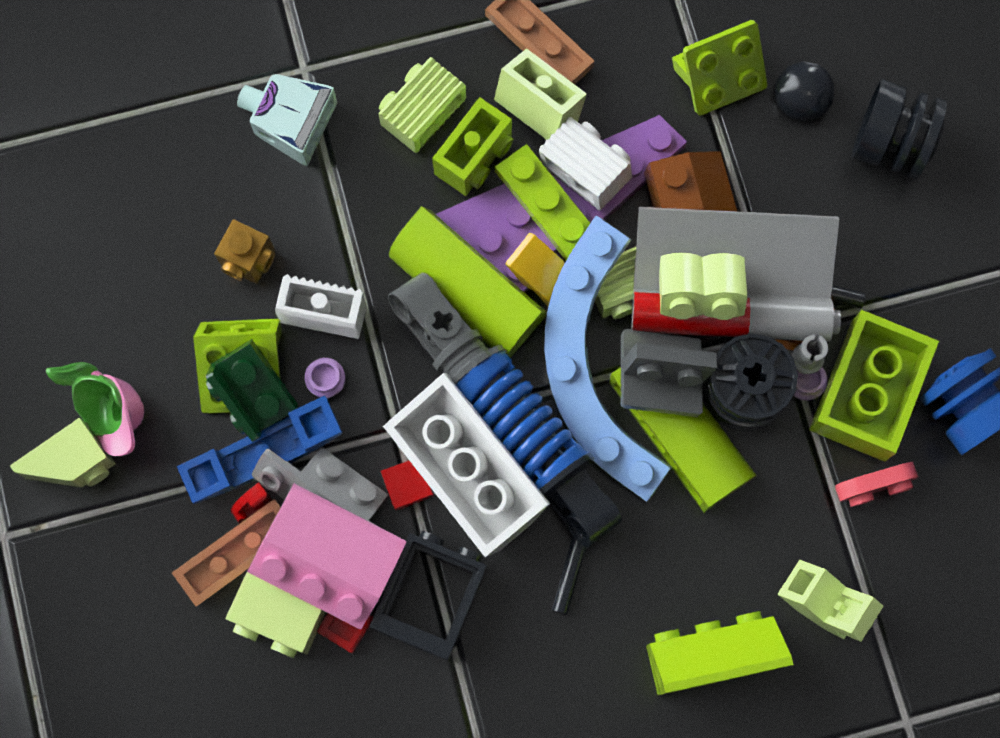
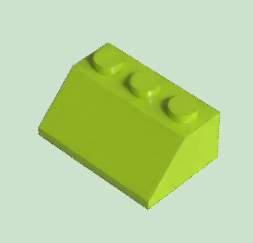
[646,611,794,695]

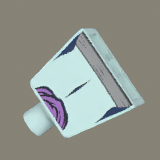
[237,74,338,166]

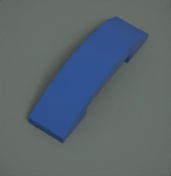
[177,395,343,504]

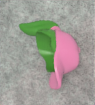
[46,362,144,457]

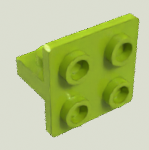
[672,20,768,116]

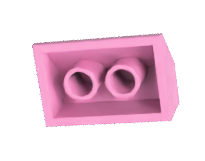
[247,483,406,630]

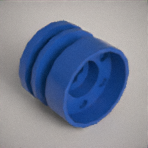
[919,348,1000,455]

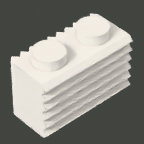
[539,117,632,210]
[275,274,367,339]

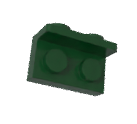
[206,339,298,442]

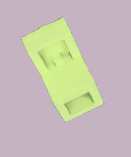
[778,560,883,642]

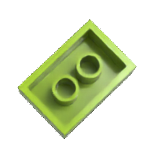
[809,310,939,462]

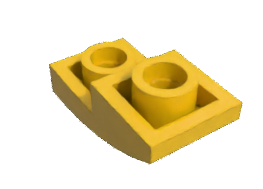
[505,233,565,306]

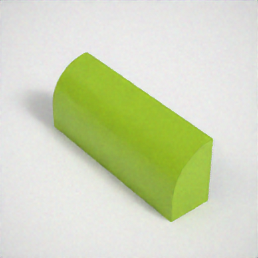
[389,206,547,358]
[609,367,757,513]

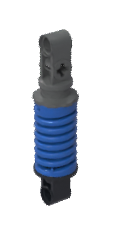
[388,272,622,547]

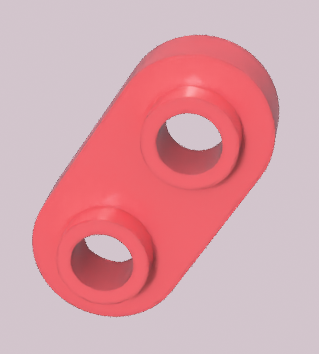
[835,462,919,507]

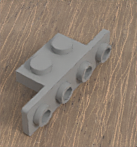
[252,447,388,526]

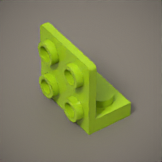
[193,319,282,413]

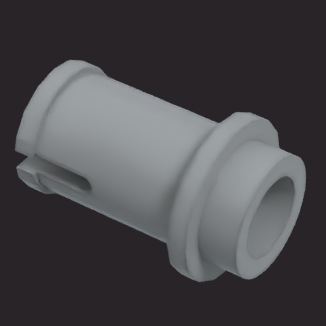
[791,335,828,374]

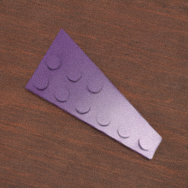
[436,115,687,293]

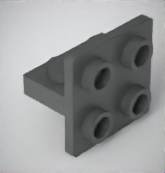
[621,329,717,417]

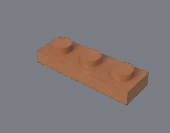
[485,0,594,85]
[172,499,281,606]

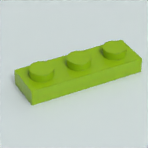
[495,144,590,260]

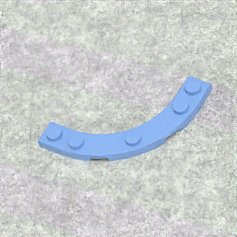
[544,216,672,502]

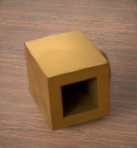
[214,219,275,284]

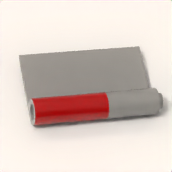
[631,207,841,342]

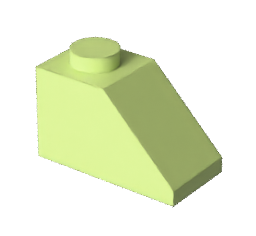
[10,418,116,487]

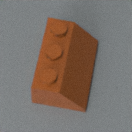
[644,151,737,212]

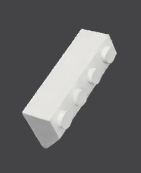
[383,373,550,557]

